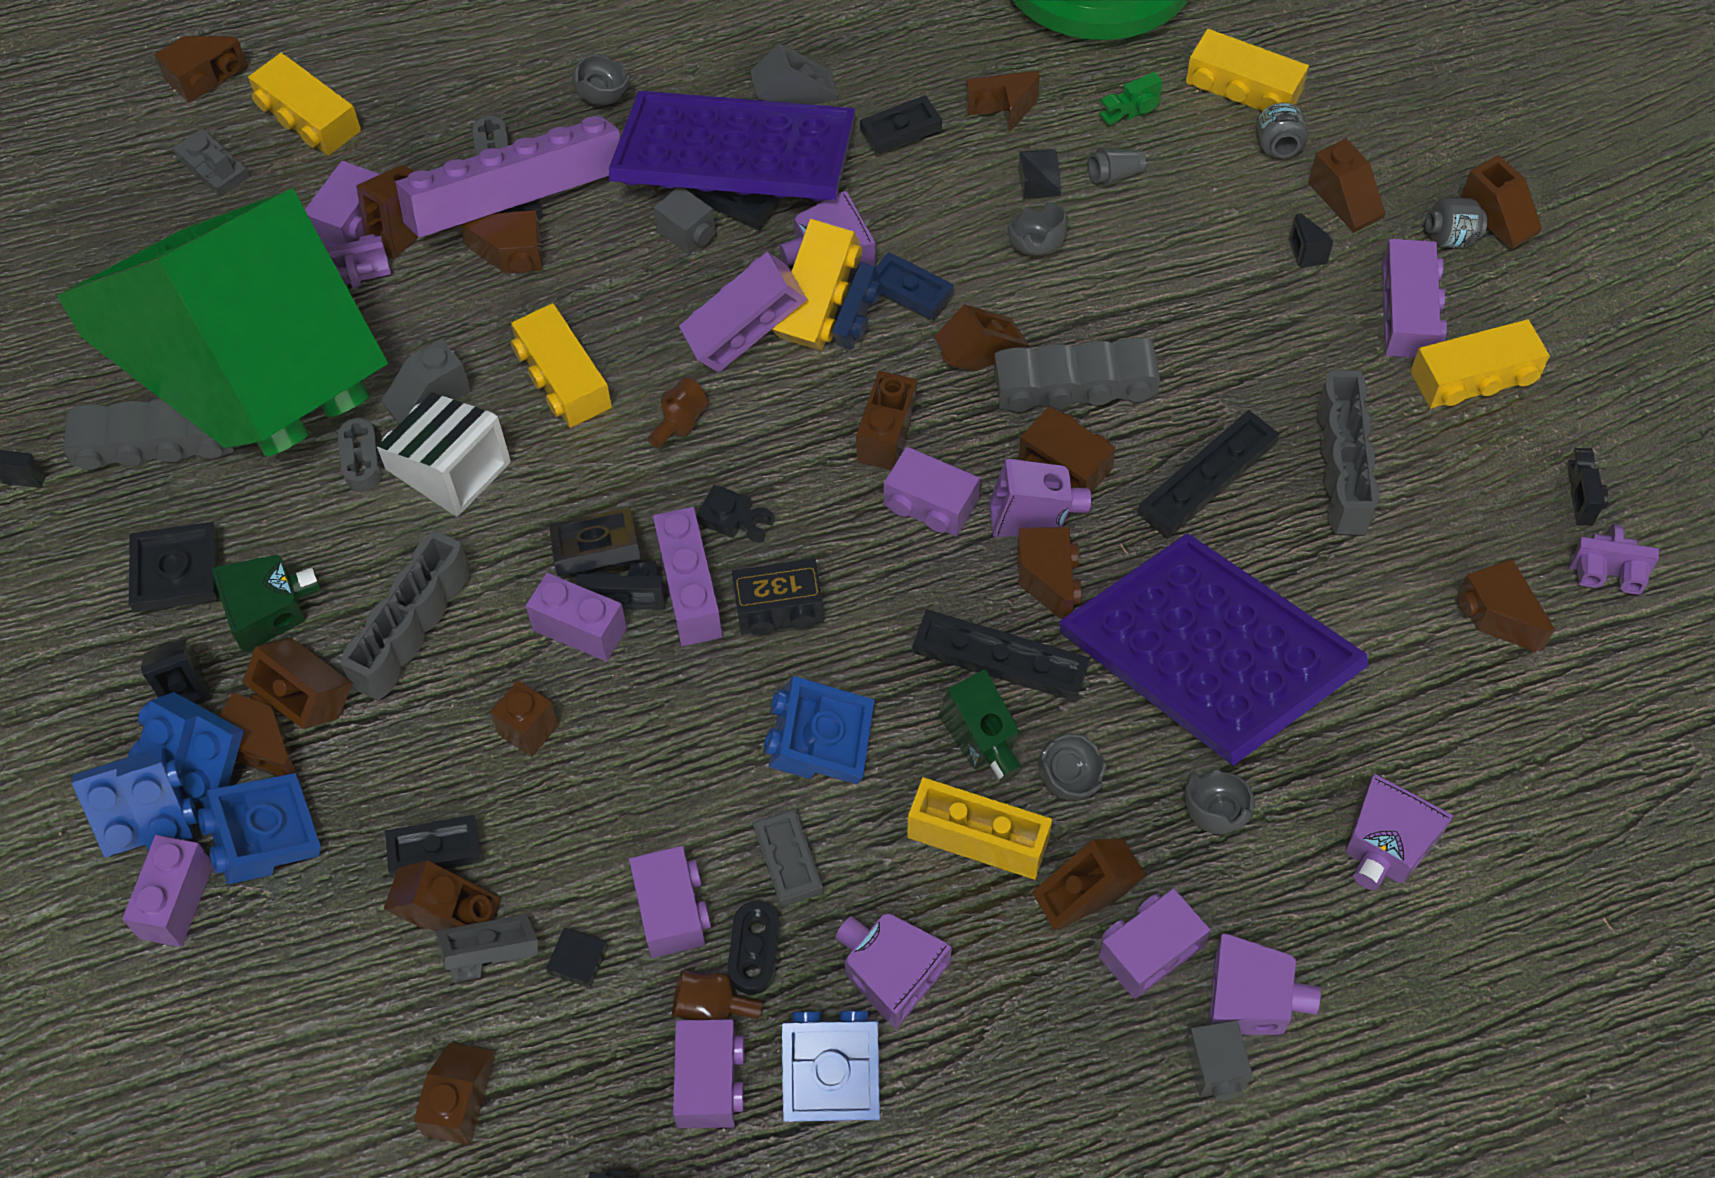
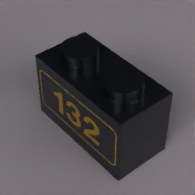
[731,558,824,635]

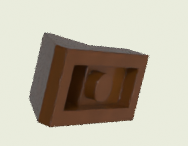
[965,71,1040,131]

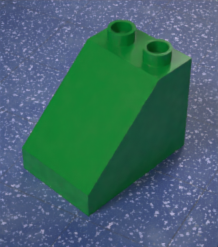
[56,188,388,457]

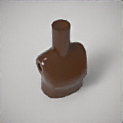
[648,377,708,448]
[672,969,762,1020]

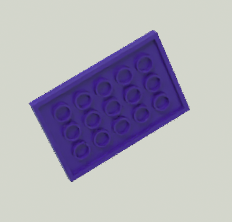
[609,90,855,201]
[1059,533,1368,766]

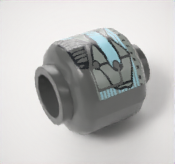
[1256,102,1308,159]
[1425,197,1487,248]

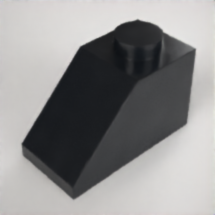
[141,638,211,704]

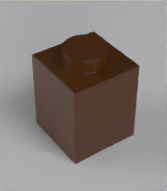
[490,680,559,757]

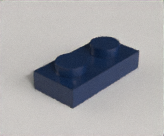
[876,252,954,320]
[832,262,882,350]

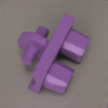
[324,234,391,288]
[1569,524,1659,595]

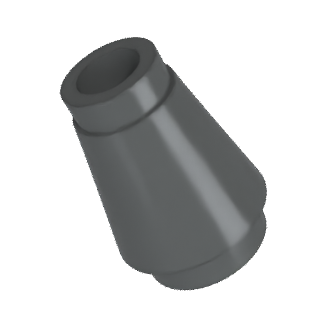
[1087,148,1146,185]

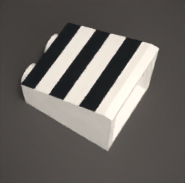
[377,393,511,517]

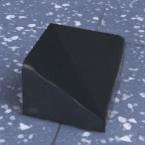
[1018,149,1061,199]
[1289,213,1333,268]

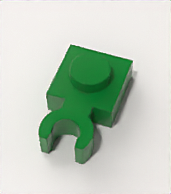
[1099,71,1163,125]

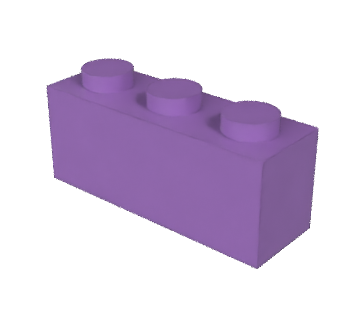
[1382,239,1447,358]
[679,251,807,372]
[653,507,723,647]

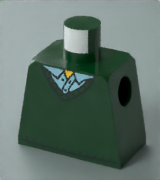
[211,555,321,653]
[938,669,1022,781]

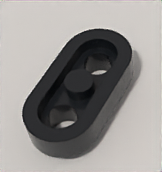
[728,901,780,995]

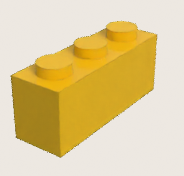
[1186,28,1309,111]
[248,52,361,156]
[772,218,863,351]
[510,303,612,428]
[1410,319,1550,409]
[907,777,1053,880]

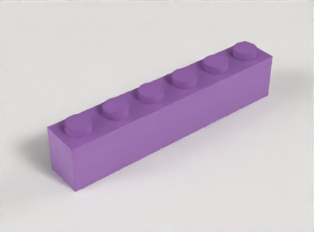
[395,116,620,238]

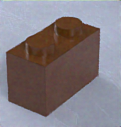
[1018,406,1116,493]
[242,638,353,729]

